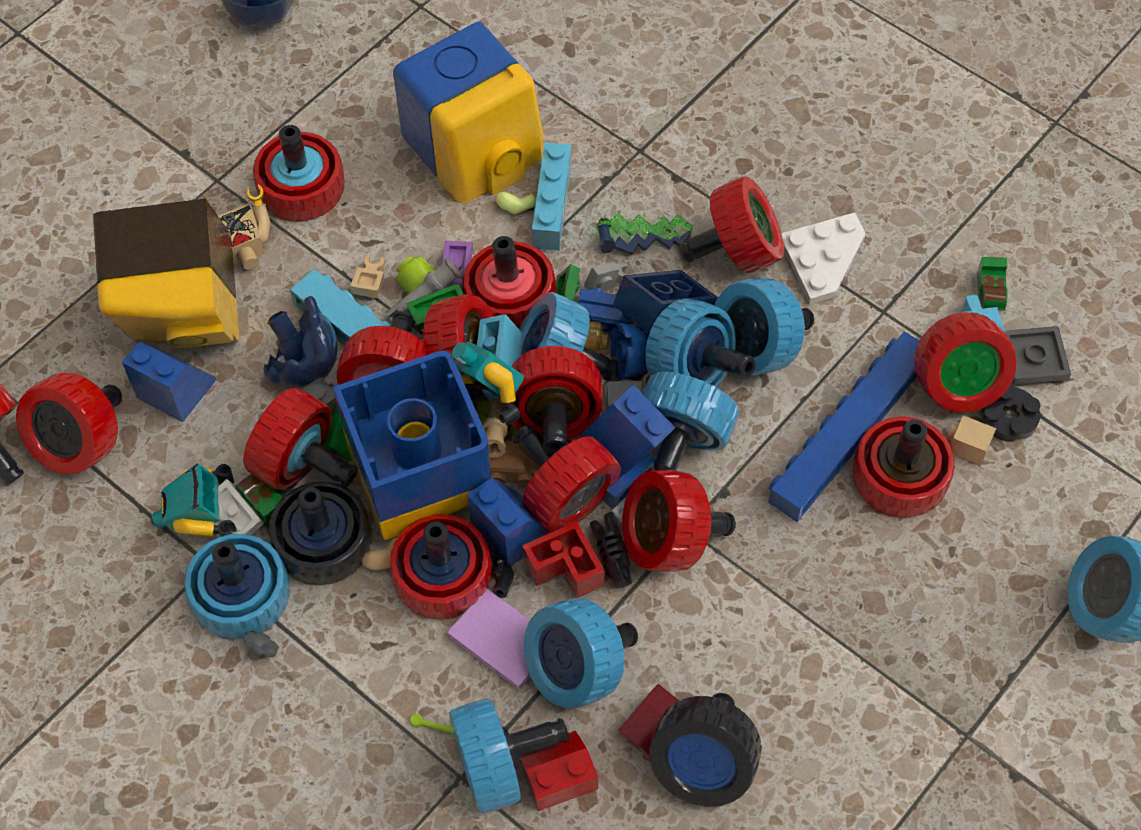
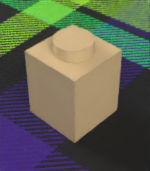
[947,415,996,465]

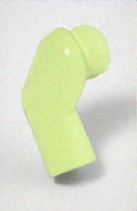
[496,192,536,215]

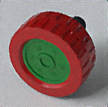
[914,312,1017,412]

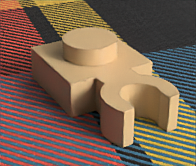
[350,255,384,299]

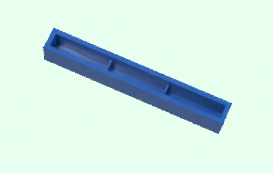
[768,331,919,522]

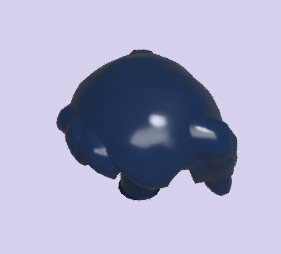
[263,296,338,387]

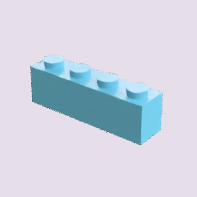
[532,142,571,251]
[290,269,390,345]

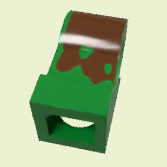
[977,257,1008,311]
[235,474,283,530]

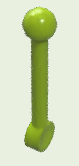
[410,714,454,734]

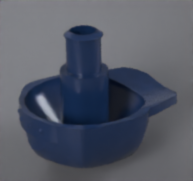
[222,0,293,27]

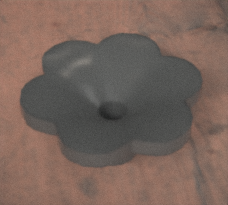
[243,631,279,661]

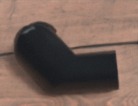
[491,553,514,598]

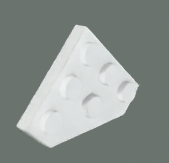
[782,212,866,305]

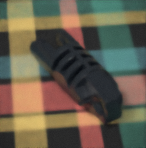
[590,511,632,588]

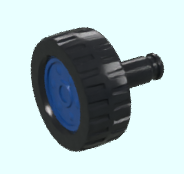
[649,693,762,807]

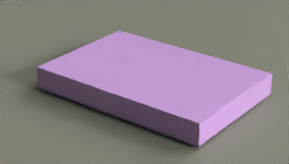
[447,588,531,690]

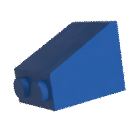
[122,341,216,422]
[577,384,675,479]
[467,478,549,566]

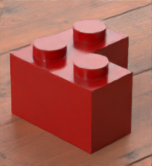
[522,521,605,598]

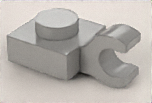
[584,262,634,291]

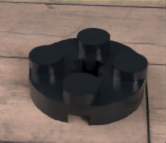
[980,385,1041,442]

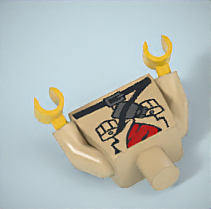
[219,185,271,270]

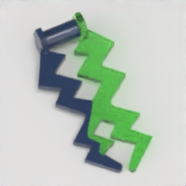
[596,213,693,255]

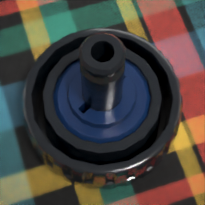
[269,481,372,585]

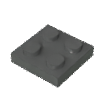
[1005,326,1071,385]

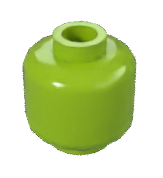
[396,256,435,294]

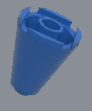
[610,323,649,381]

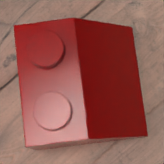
[519,730,598,811]

